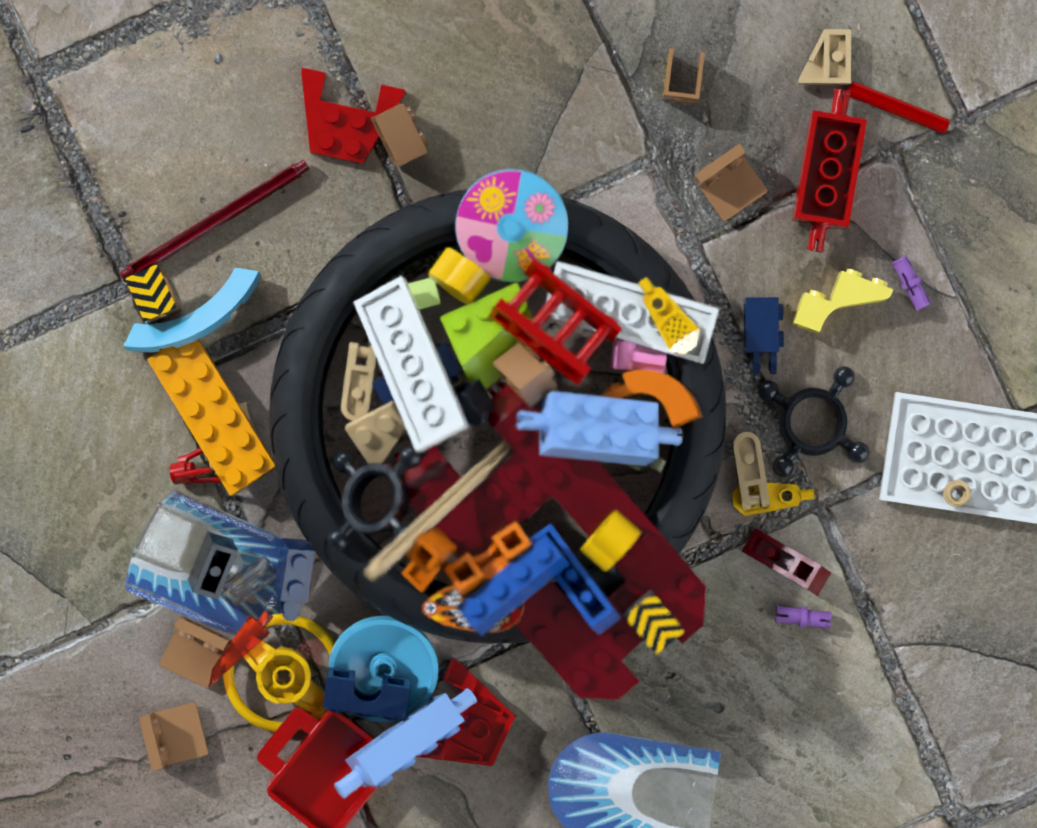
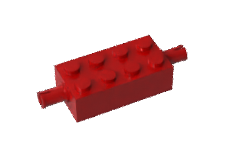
[791,89,867,253]

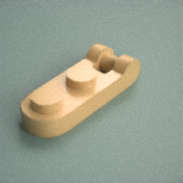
[341,342,377,421]
[733,432,770,510]

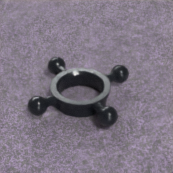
[758,366,870,477]
[327,446,422,551]

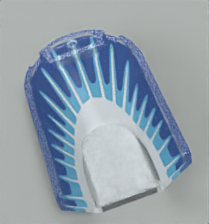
[125,490,283,635]
[548,732,721,828]

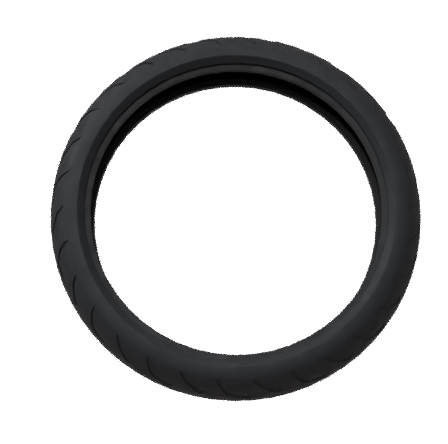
[269,189,726,644]

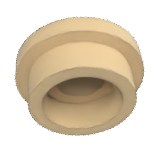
[943,480,971,507]

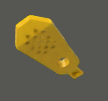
[638,277,700,354]
[732,483,814,516]

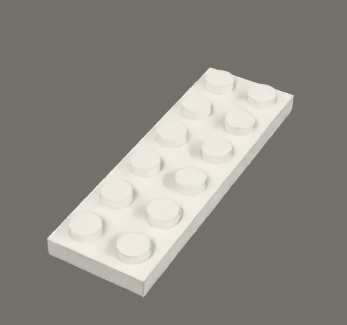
[545,261,720,363]
[354,276,469,452]

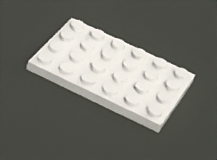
[879,392,1037,524]

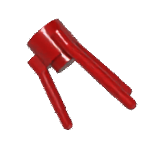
[169,448,222,485]

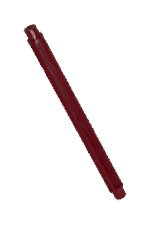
[119,159,310,283]

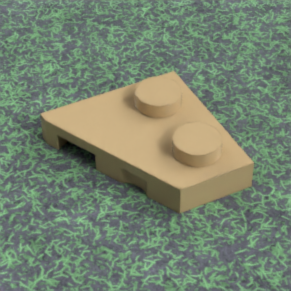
[798,29,851,85]
[345,401,406,464]

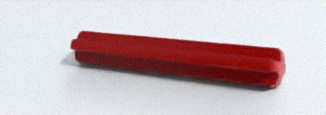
[847,82,950,134]

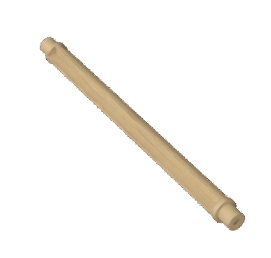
[365,439,514,580]

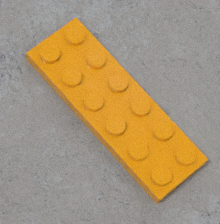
[147,339,276,497]

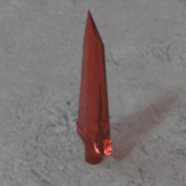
[208,610,273,688]

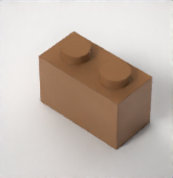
[371,103,428,167]
[493,343,557,408]

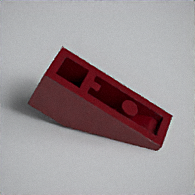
[742,528,831,596]

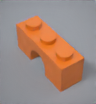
[444,522,532,600]

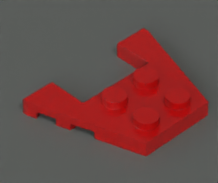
[301,68,406,165]
[415,658,516,766]

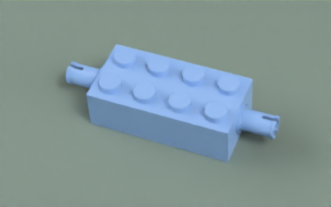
[517,392,682,466]
[334,688,477,798]

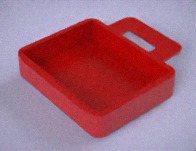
[257,708,379,828]

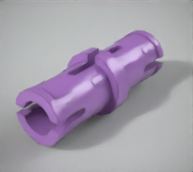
[891,255,931,311]
[775,605,832,629]

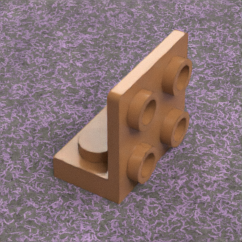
[693,143,767,222]
[159,616,232,688]
[139,702,209,771]

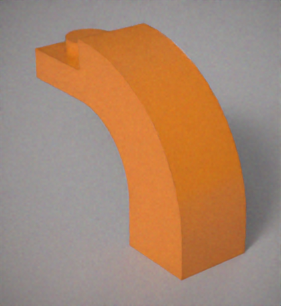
[600,370,703,427]
[401,527,458,593]

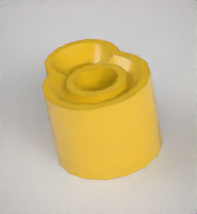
[428,248,491,305]
[581,510,641,572]

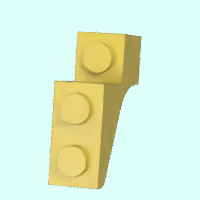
[791,269,893,334]

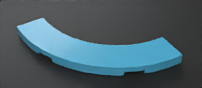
[124,268,262,352]

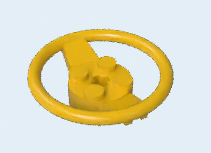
[223,614,335,732]

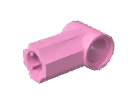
[609,340,667,373]

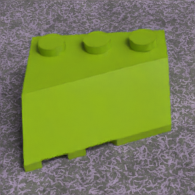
[440,283,533,389]

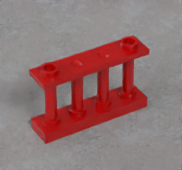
[489,259,623,386]

